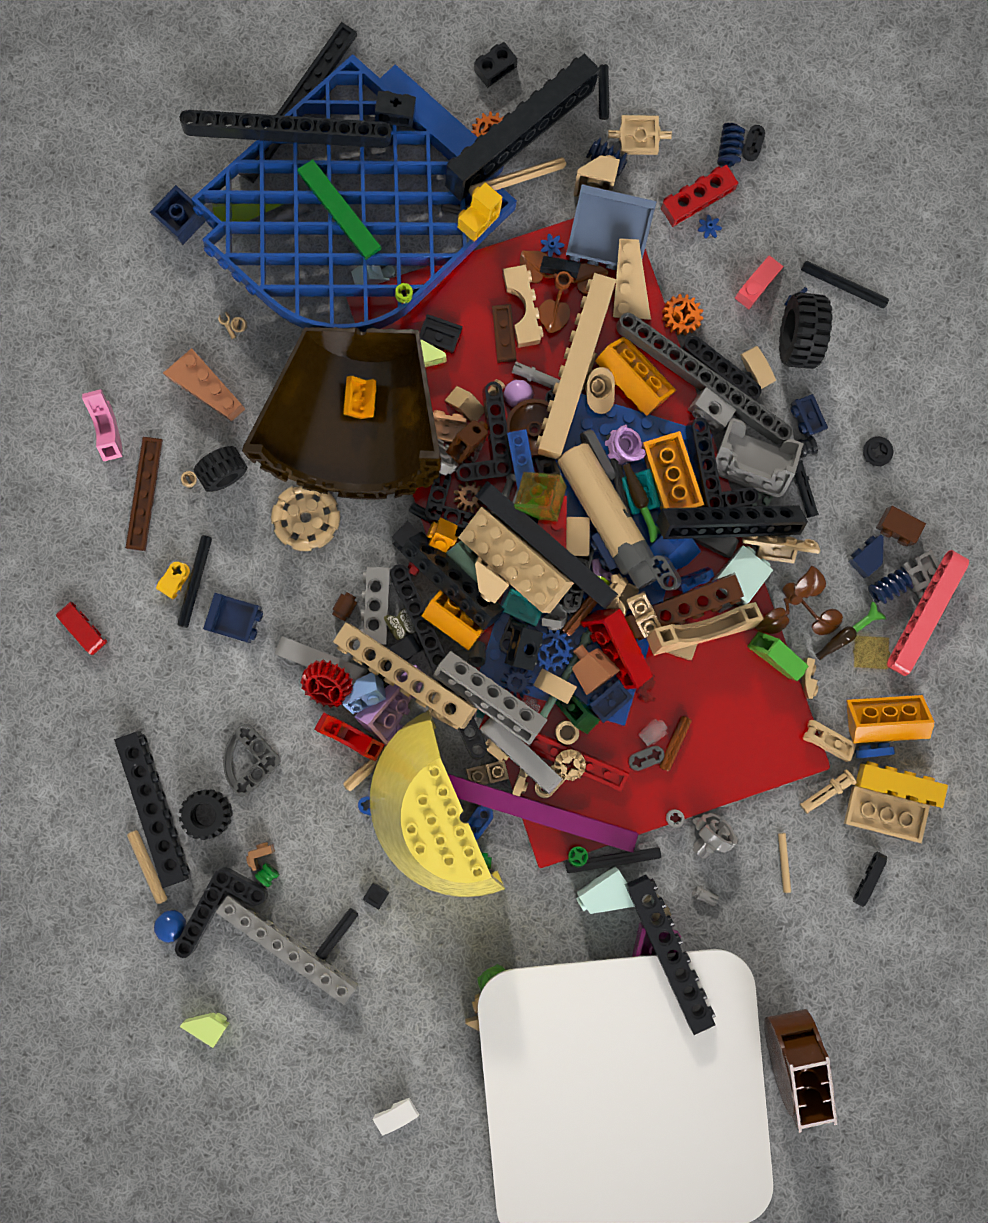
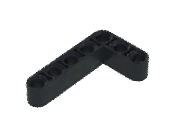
[454,382,512,482]
[686,417,759,507]
[175,867,268,958]

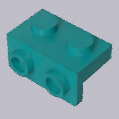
[622,469,661,515]
[502,588,542,627]

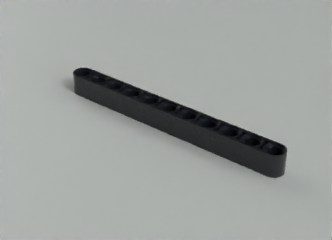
[179,110,391,148]
[391,564,487,760]

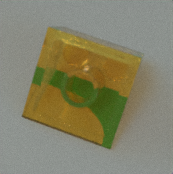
[514,472,567,521]

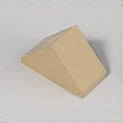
[445,386,484,422]

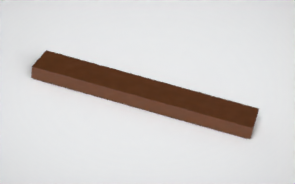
[125,437,163,551]

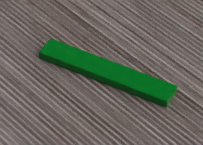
[297,159,381,260]

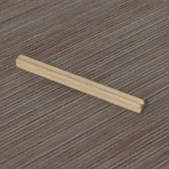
[469,157,566,197]

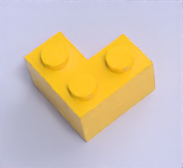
[457,182,503,242]

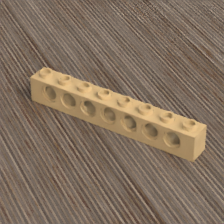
[333,622,477,730]

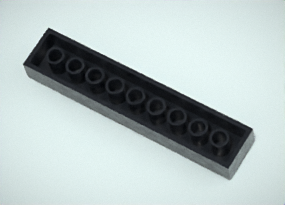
[445,53,600,201]

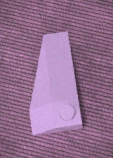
[354,665,423,746]

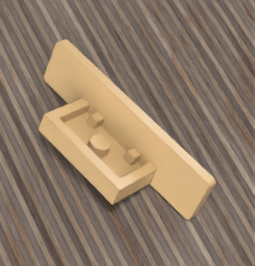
[741,536,820,564]

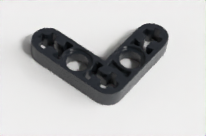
[424,473,475,531]

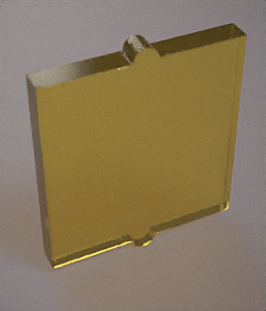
[853,636,890,669]

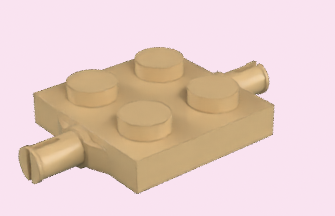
[608,115,672,155]

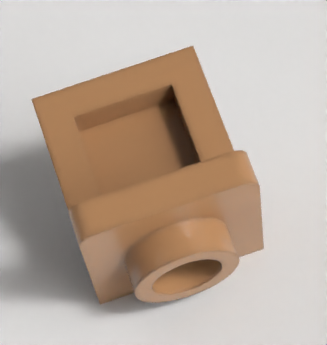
[246,842,275,871]

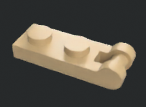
[803,720,857,762]

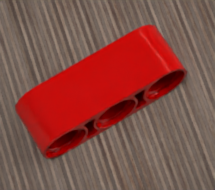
[56,602,108,656]

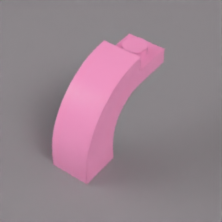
[82,389,122,462]

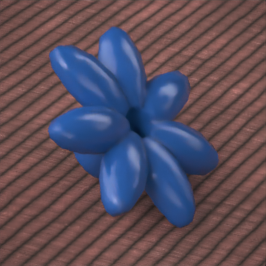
[698,215,722,238]
[540,234,565,257]

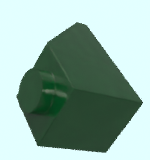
[555,693,600,734]

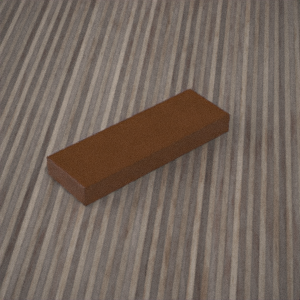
[492,304,516,363]

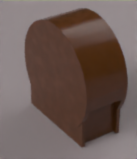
[764,1009,838,1133]

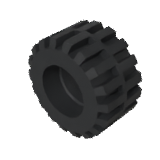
[193,446,248,492]
[179,789,233,840]

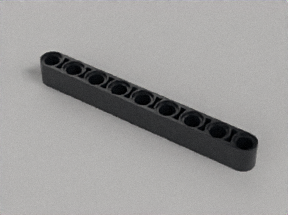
[475,481,618,609]

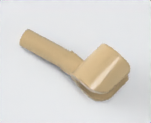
[218,312,236,339]

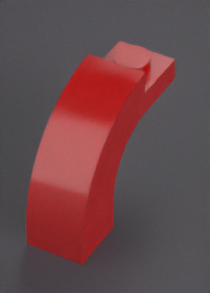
[314,712,385,762]

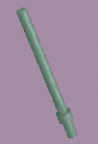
[540,629,592,718]

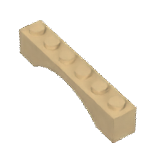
[647,602,763,655]

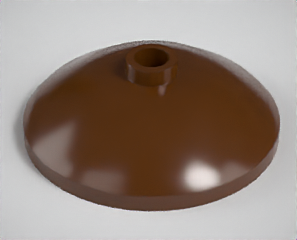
[506,399,550,456]

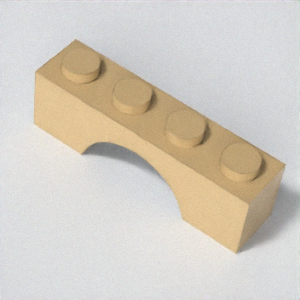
[503,265,543,348]

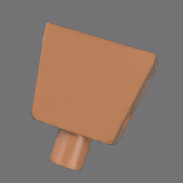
[572,645,620,695]

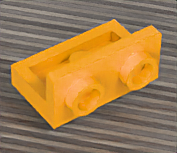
[343,376,377,419]

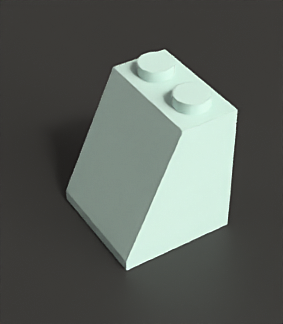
[712,545,773,606]
[576,866,634,914]

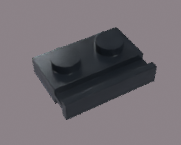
[420,314,463,354]

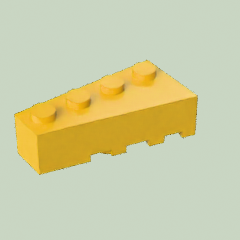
[855,761,948,808]

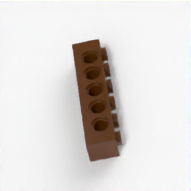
[625,572,744,641]

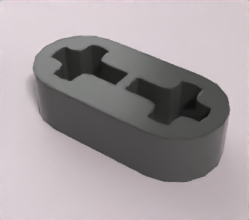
[628,746,665,771]

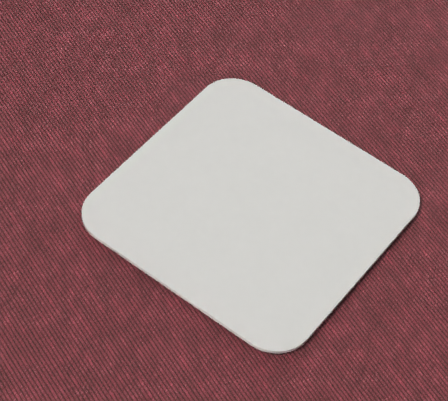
[478,949,773,1223]

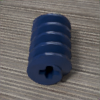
[717,123,745,167]
[586,137,627,177]
[868,567,913,604]

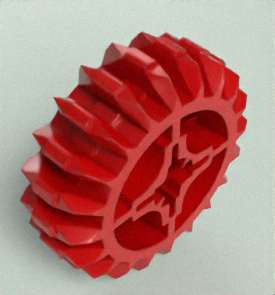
[300,660,353,708]

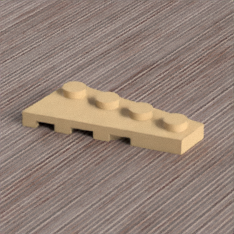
[613,239,651,320]

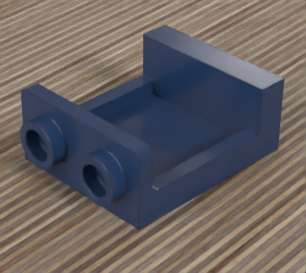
[203,593,263,643]

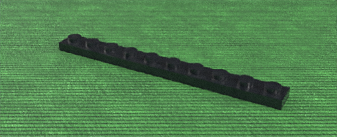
[239,22,357,183]

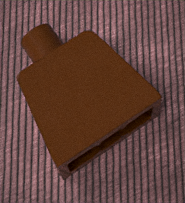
[446,420,489,465]

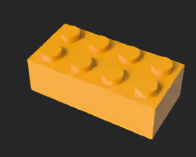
[642,431,704,510]

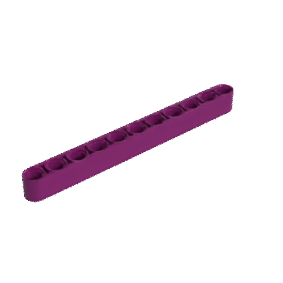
[447,773,639,852]

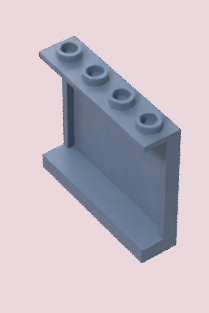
[566,184,657,270]

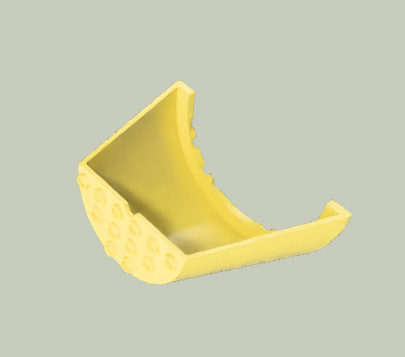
[370,710,505,897]

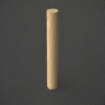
[778,833,791,893]

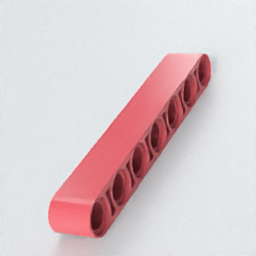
[887,550,969,676]

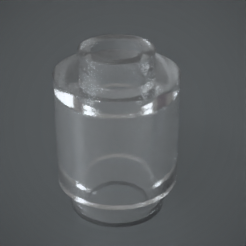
[638,719,668,747]

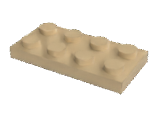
[844,786,930,844]

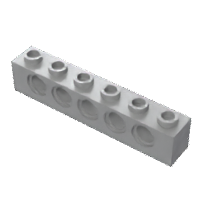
[433,651,547,745]

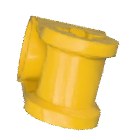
[156,562,190,599]

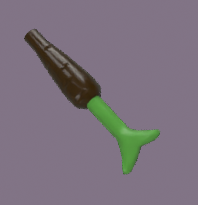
[622,463,661,543]
[815,602,886,660]

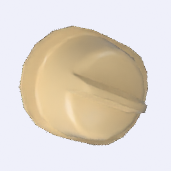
[585,367,615,414]

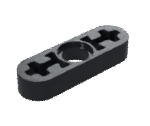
[853,851,887,907]

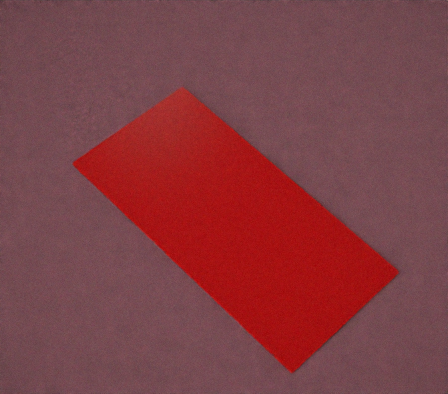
[346,218,830,868]

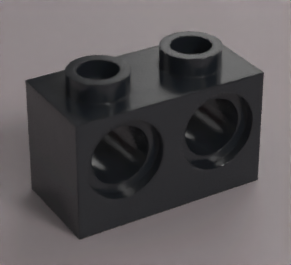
[474,42,517,88]

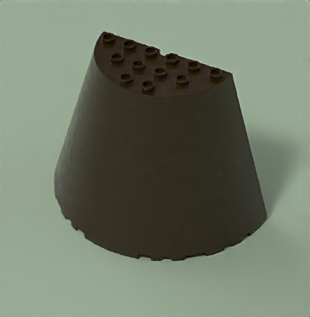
[242,327,441,500]

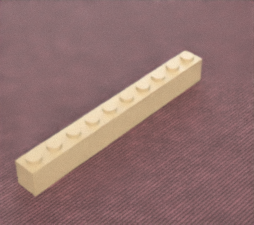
[536,273,616,460]

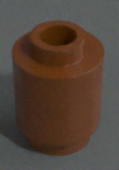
[332,592,358,621]

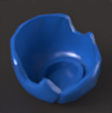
[154,910,186,943]

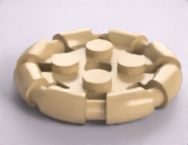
[271,486,340,551]

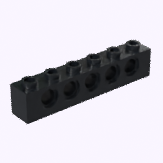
[401,531,505,631]

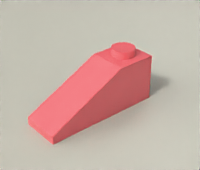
[735,255,784,309]

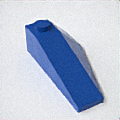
[621,536,701,586]

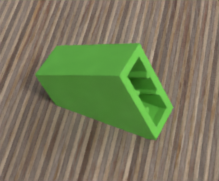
[747,632,809,681]

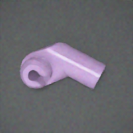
[591,558,612,583]

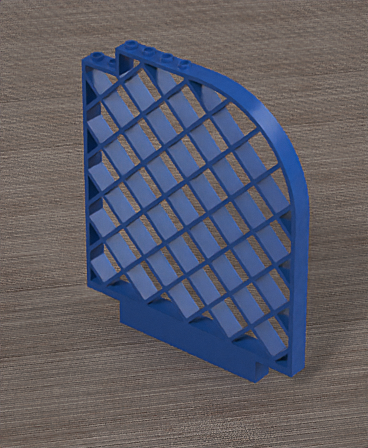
[191,54,517,332]

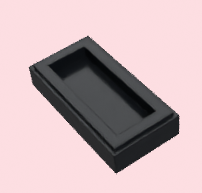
[540,256,581,279]

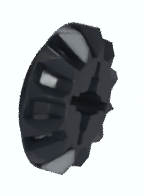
[863,436,894,467]

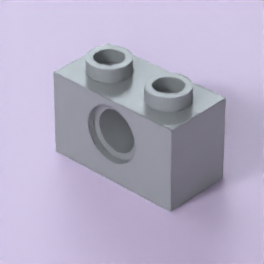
[688,387,736,433]

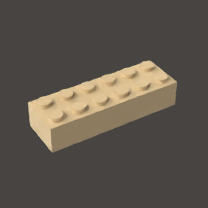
[458,507,574,613]

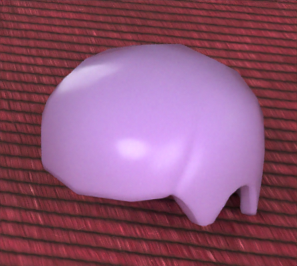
[503,380,534,408]

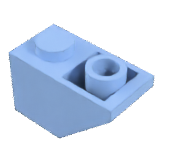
[342,673,386,714]

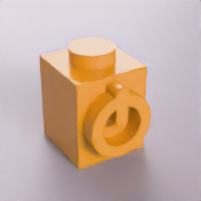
[427,517,458,553]

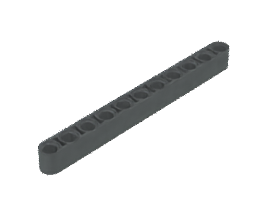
[616,313,792,444]

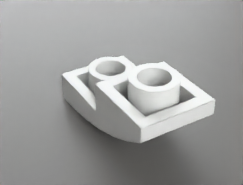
[373,1098,419,1136]

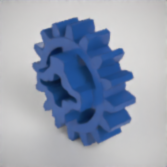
[538,630,574,671]

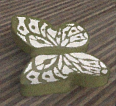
[384,608,415,640]

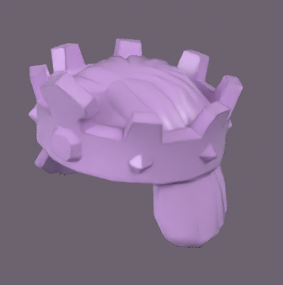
[605,425,646,465]

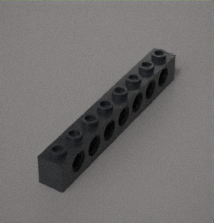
[656,505,808,539]
[114,731,190,889]
[624,874,716,1035]

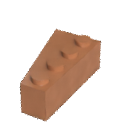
[163,348,245,422]

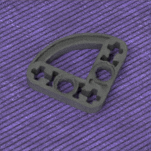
[223,724,281,797]

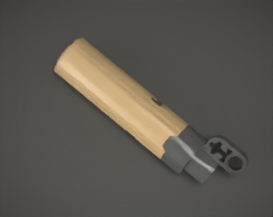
[557,443,681,590]

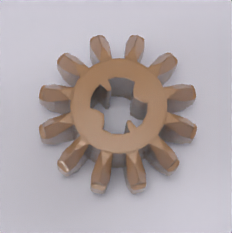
[454,481,484,514]

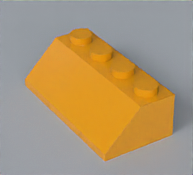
[595,337,676,416]
[846,695,935,743]

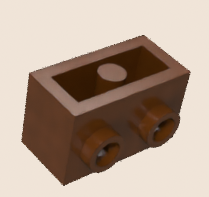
[876,506,926,547]

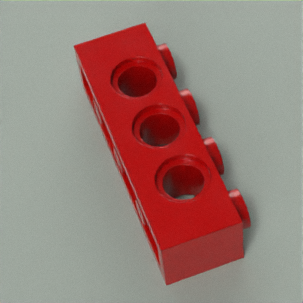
[661,165,739,227]

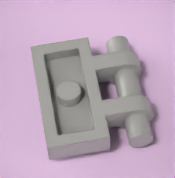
[901,550,939,599]

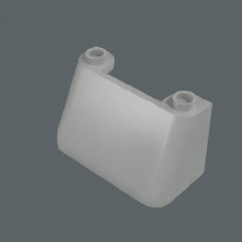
[715,417,804,497]

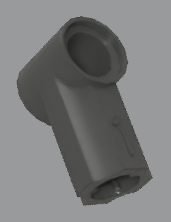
[447,641,486,667]

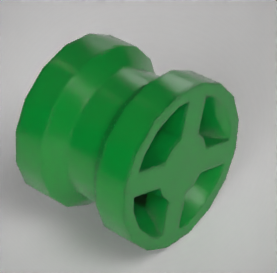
[568,846,588,868]
[255,862,280,887]

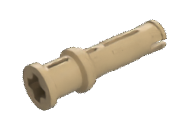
[800,769,857,814]

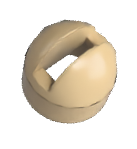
[231,317,247,332]
[181,471,197,488]

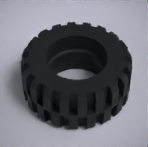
[779,292,833,369]

